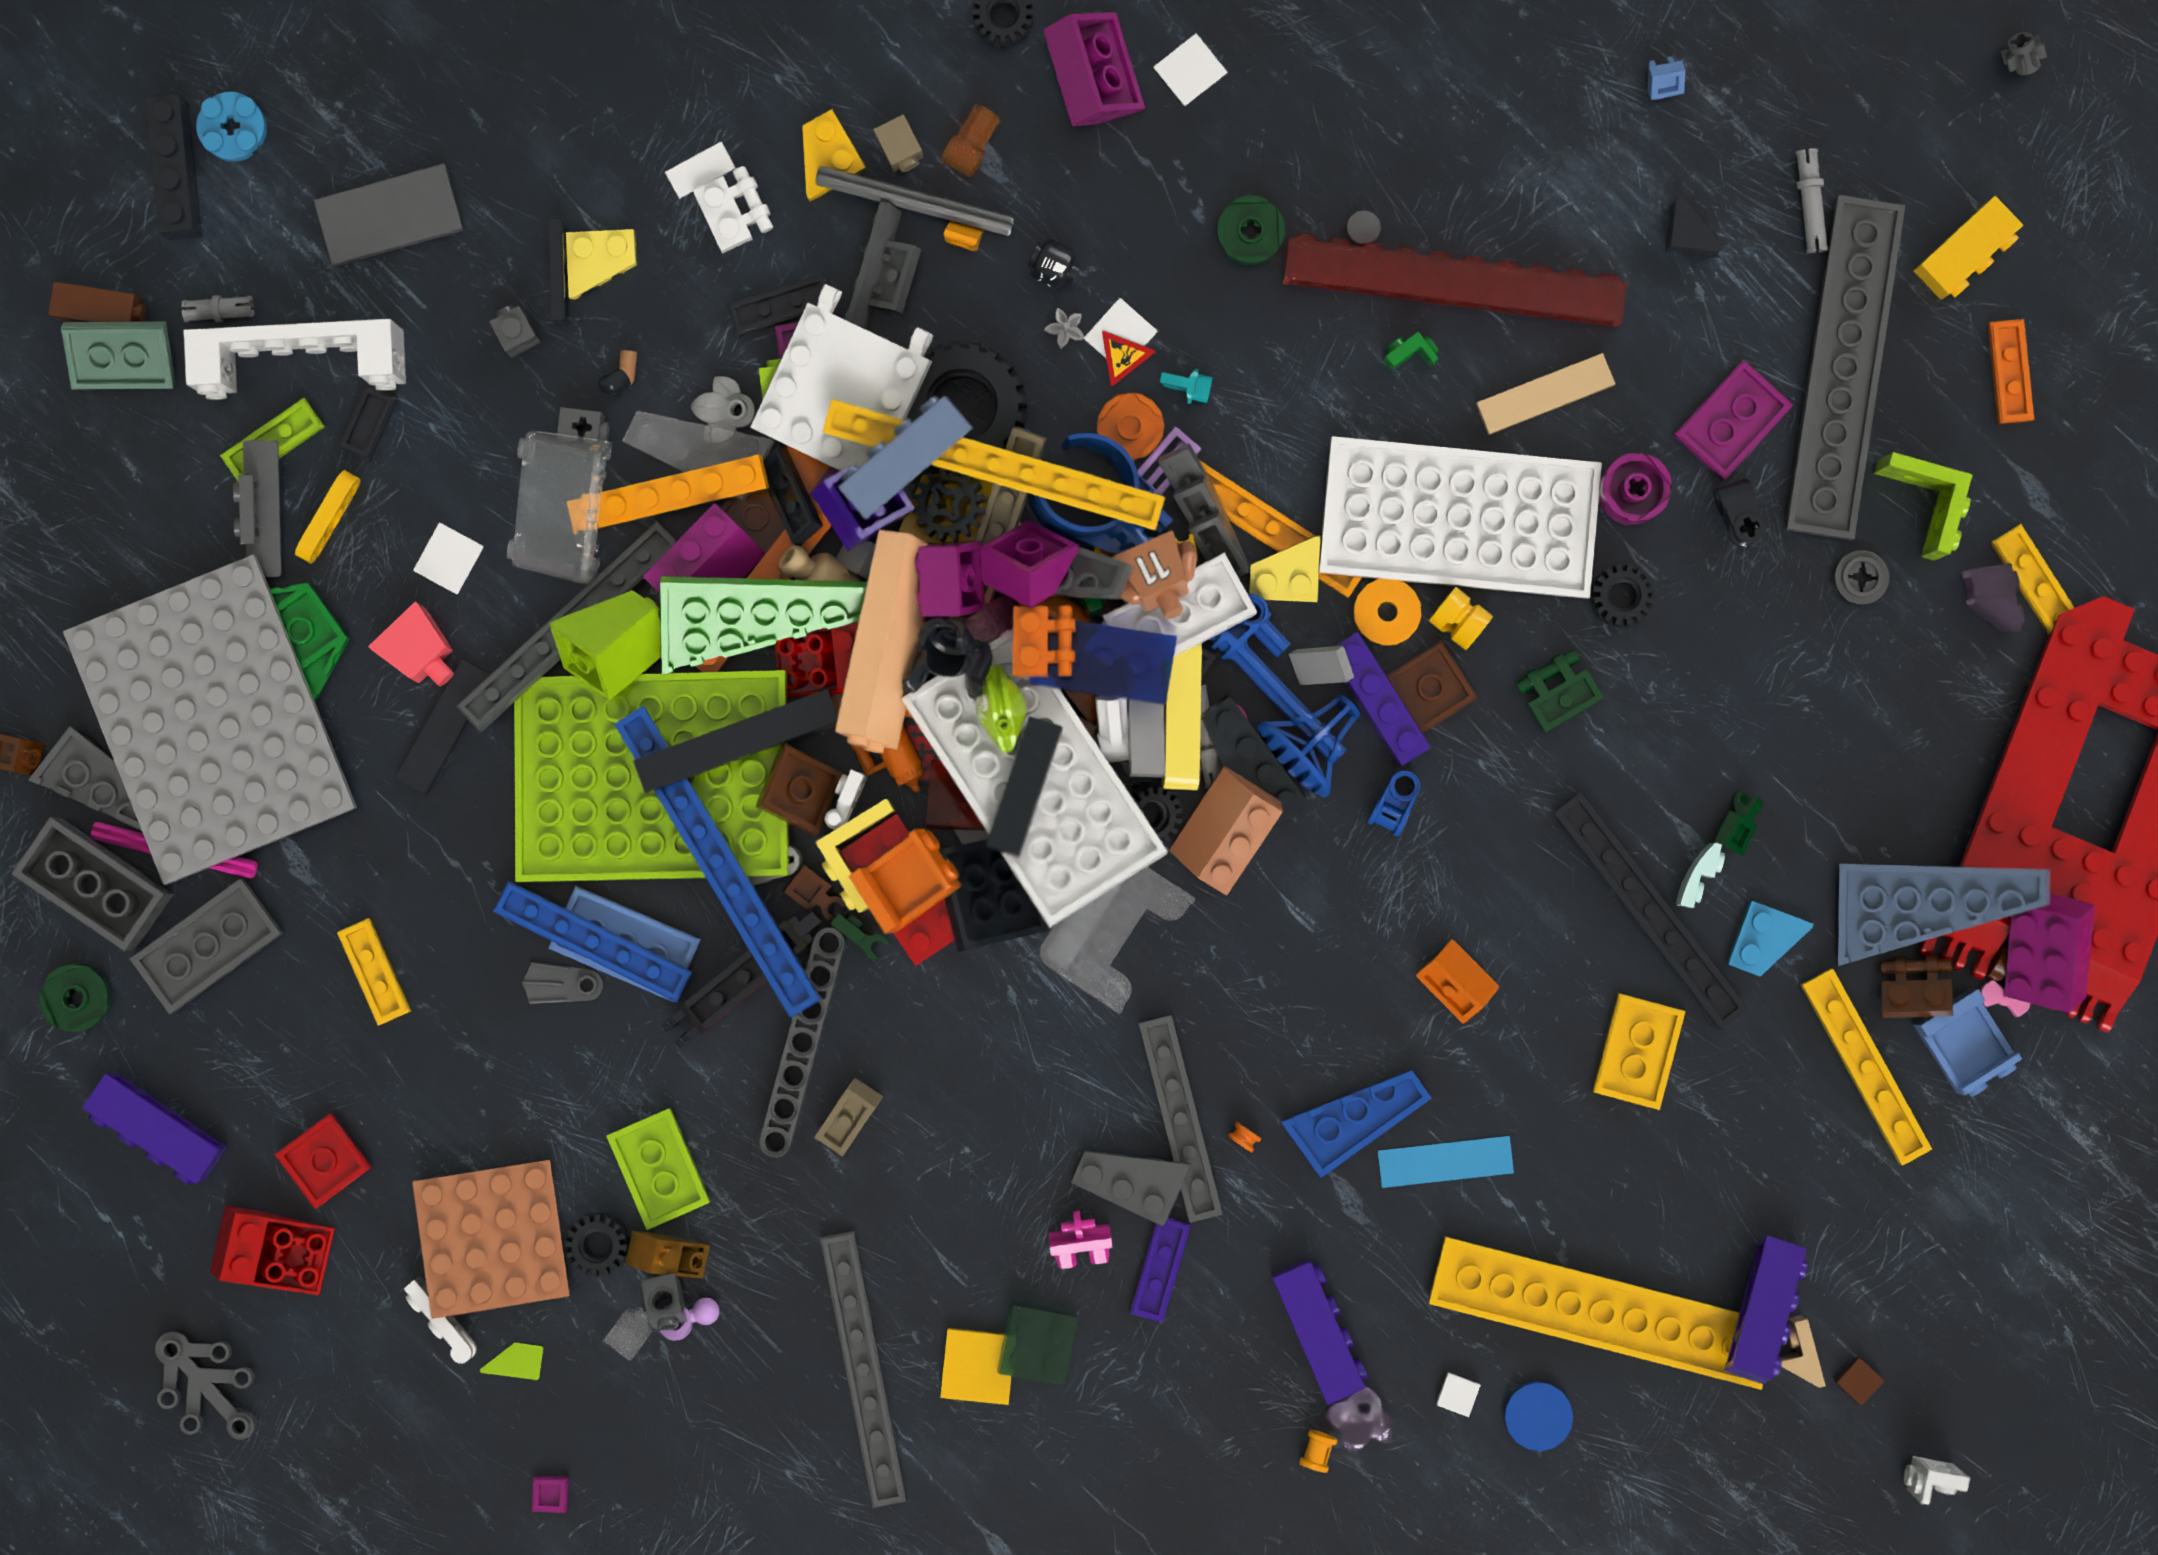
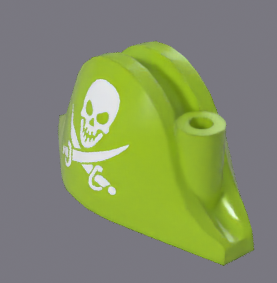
[975,664,1027,753]

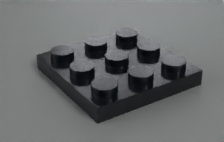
[938,839,1048,952]

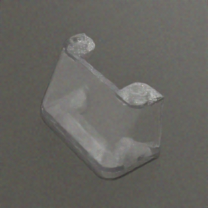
[507,430,612,584]

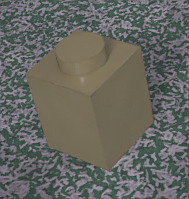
[873,114,923,173]

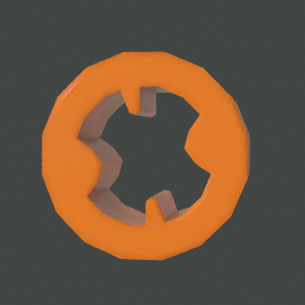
[1227,1121,1262,1153]

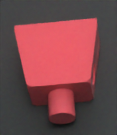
[368,602,454,687]

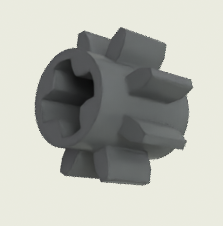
[2001,32,2047,75]

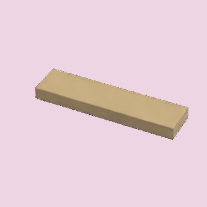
[1476,353,1615,435]

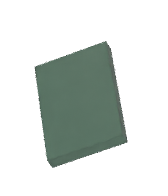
[61,321,176,389]

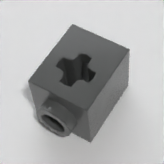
[556,407,610,450]

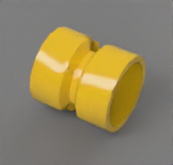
[1428,587,1493,651]

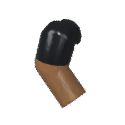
[599,350,637,395]

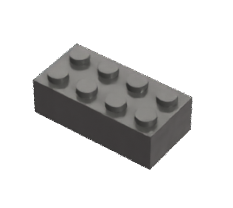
[11,817,174,951]

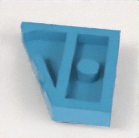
[1726,901,1813,976]

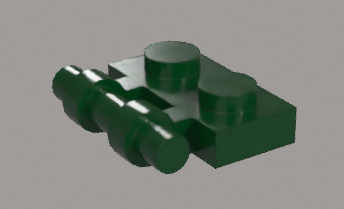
[1515,649,1604,733]

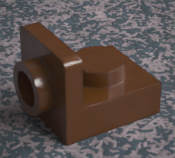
[0,733,44,775]

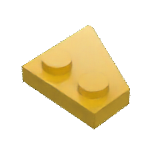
[803,109,866,202]

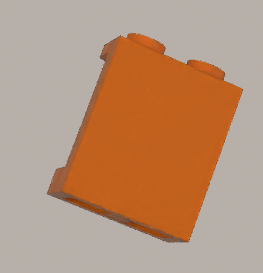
[848,829,961,934]

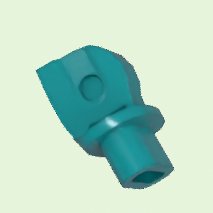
[1160,368,1213,404]

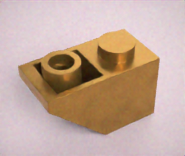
[625,1230,710,1279]

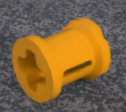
[1299,1429,1338,1473]

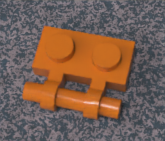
[1013,606,1076,677]

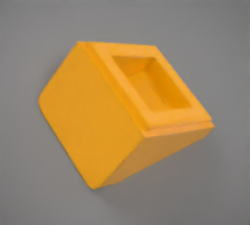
[944,221,983,252]

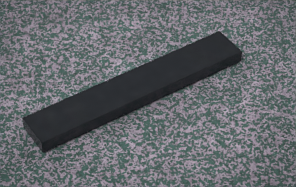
[633,689,838,795]

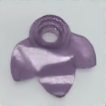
[1325,1388,1392,1452]

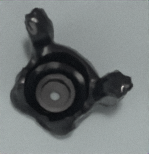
[902,616,993,697]

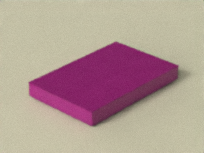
[1673,359,1793,481]

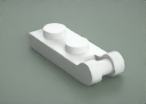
[404,1276,477,1363]

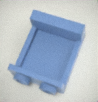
[1913,988,2022,1097]

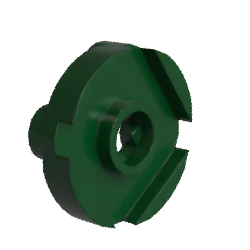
[1217,195,1285,265]
[39,964,111,1032]

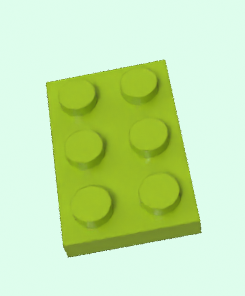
[606,1108,711,1230]

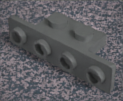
[844,201,921,331]
[233,440,282,577]

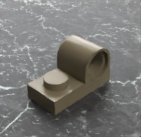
[814,1077,883,1157]

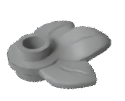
[691,376,756,444]

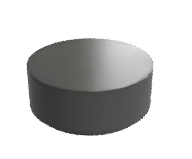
[1346,210,1381,246]

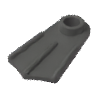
[522,961,603,1004]

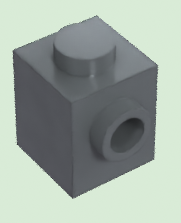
[489,305,541,358]

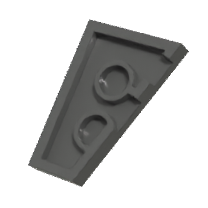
[1071,1150,1193,1226]

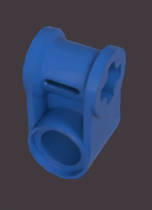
[1367,770,1420,838]

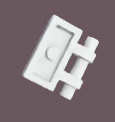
[693,166,773,253]
[825,770,868,830]

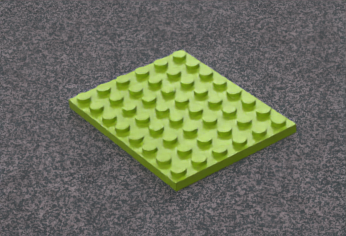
[514,670,789,883]

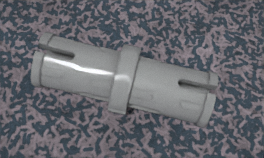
[181,295,254,323]

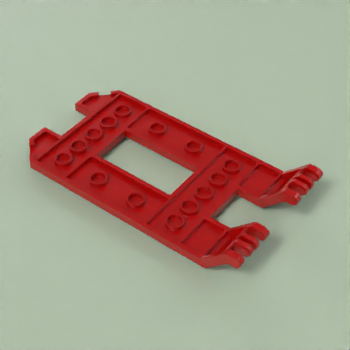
[1918,596,2158,1033]

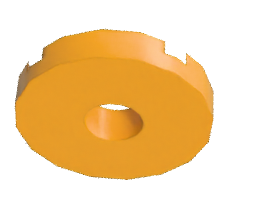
[1353,579,1421,646]

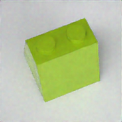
[549,590,661,701]

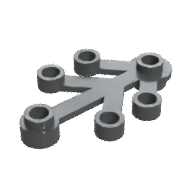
[155,1331,257,1440]

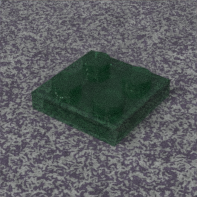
[997,1304,1079,1385]

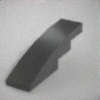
[1158,443,1250,577]

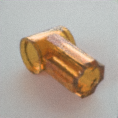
[941,104,1001,178]

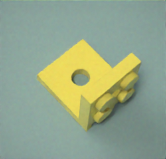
[816,799,897,913]

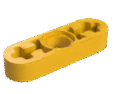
[295,470,361,564]

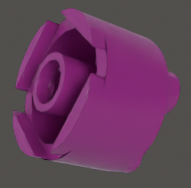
[1599,453,1671,526]

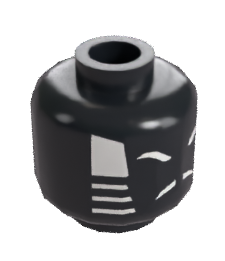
[1028,239,1080,289]

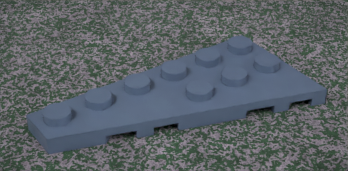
[1838,863,2050,966]

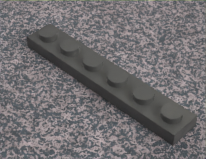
[1138,1015,1223,1223]

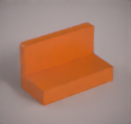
[1415,940,1499,1024]

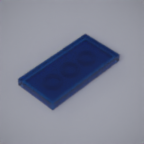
[1029,617,1177,706]

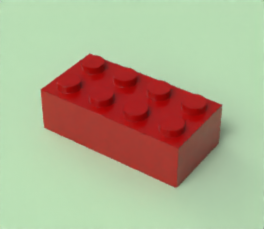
[840,814,955,966]

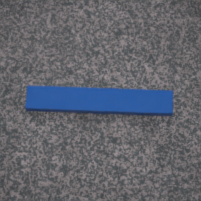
[493,881,693,1003]

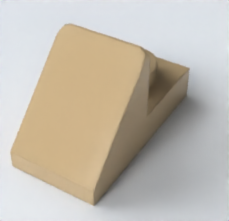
[1778,1315,1826,1388]

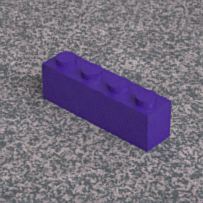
[1336,632,1431,767]
[82,1072,227,1185]
[1724,1235,1808,1384]
[1271,1259,1368,1405]

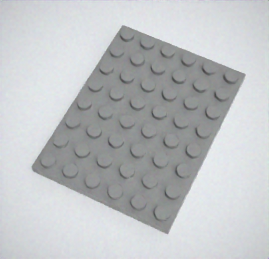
[63,555,357,885]

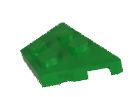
[270,583,349,702]

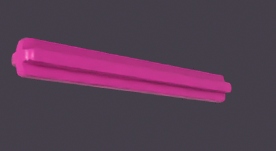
[90,822,258,878]

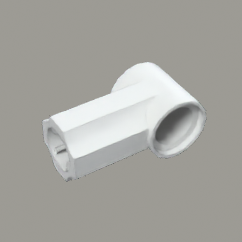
[1095,693,1129,763]

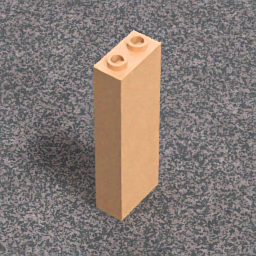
[835,530,929,753]

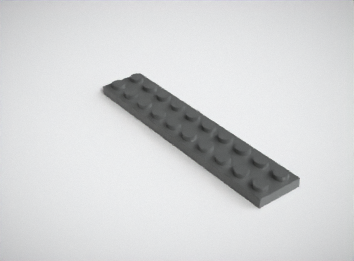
[1785,195,1906,541]

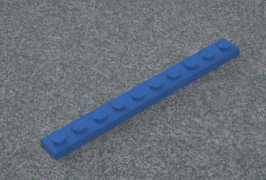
[614,706,822,1018]

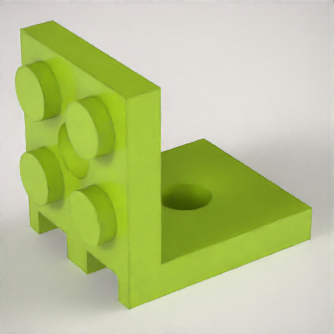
[1874,452,1972,560]

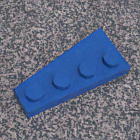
[1280,1070,1432,1178]

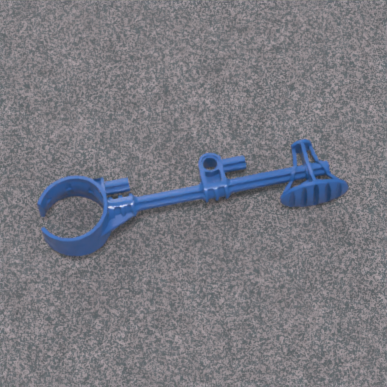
[1029,433,1360,798]

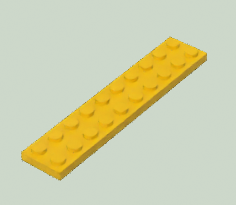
[1428,1236,1763,1390]

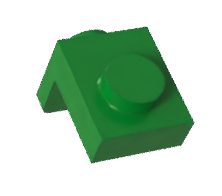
[1383,332,1439,371]

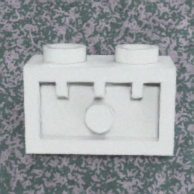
[1904,1456,1970,1505]

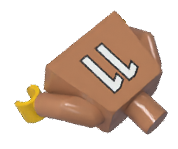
[1112,531,1198,619]

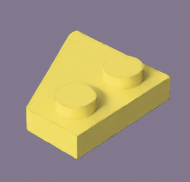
[566,229,637,300]
[1250,535,1321,602]

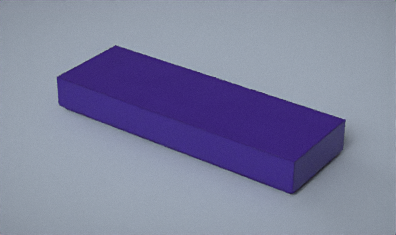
[1130,1217,1191,1323]

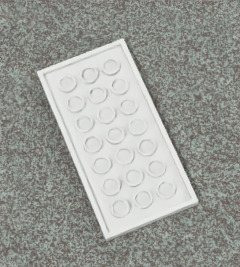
[1319,436,1602,599]
[901,629,1167,928]

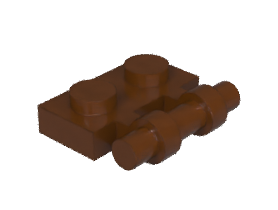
[1881,955,1954,1018]

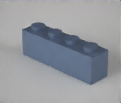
[839,395,973,519]

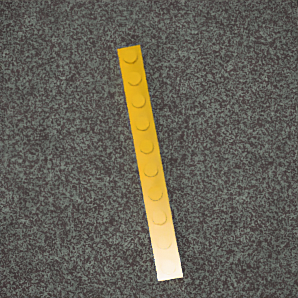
[822,399,1165,530]

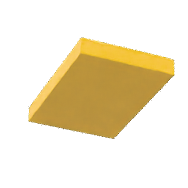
[1592,993,1686,1110]

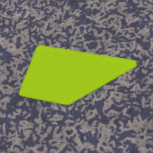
[480,1343,543,1380]

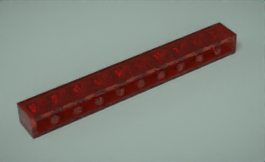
[1282,234,1627,327]

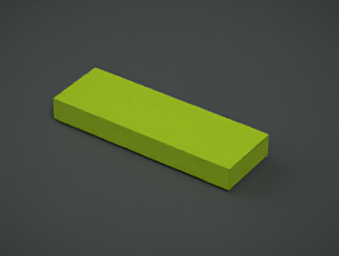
[220,398,325,482]

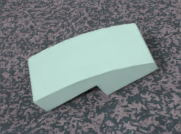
[1675,843,1725,908]

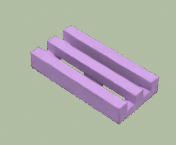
[1137,426,1201,495]

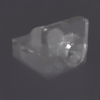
[603,1306,655,1361]

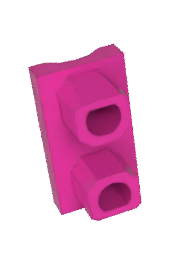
[1048,1211,1112,1269]

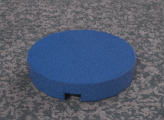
[1504,1381,1573,1451]

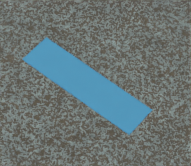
[1378,1136,1514,1188]

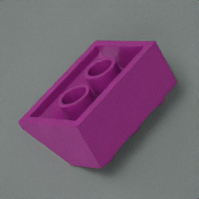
[1043,12,1145,126]
[643,503,766,593]

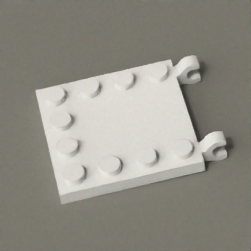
[750,284,934,471]

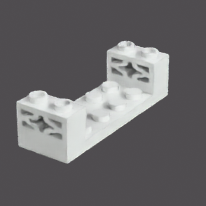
[184,319,406,400]

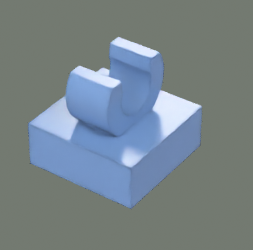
[1648,57,1685,100]

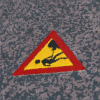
[1102,331,1155,386]

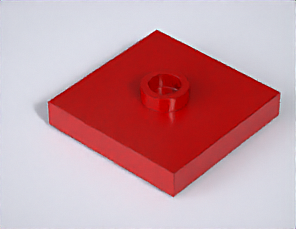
[274,1113,372,1209]

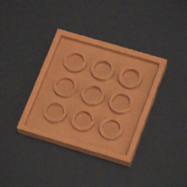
[412,1160,570,1319]

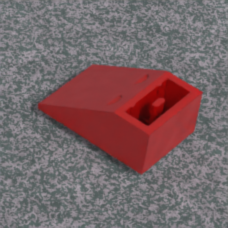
[774,622,859,697]
[210,1205,335,1295]

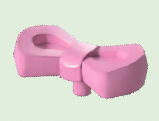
[1979,979,2031,1017]

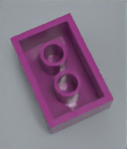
[2004,894,2095,1013]

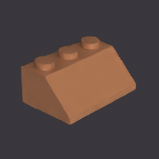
[1169,766,1283,896]

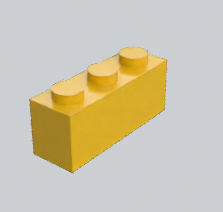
[1914,196,2023,300]

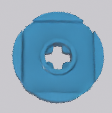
[196,92,267,162]

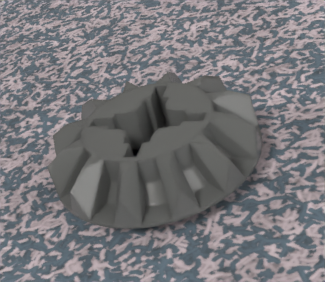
[1834,550,1889,605]

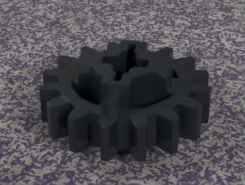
[912,468,987,543]

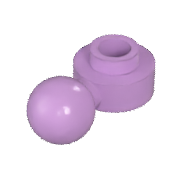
[659,1298,720,1341]

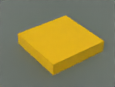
[940,1328,1016,1405]

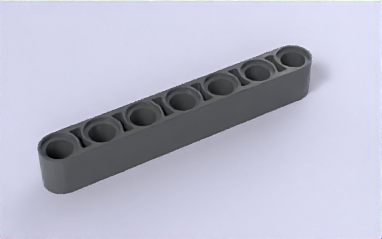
[760,927,846,1158]

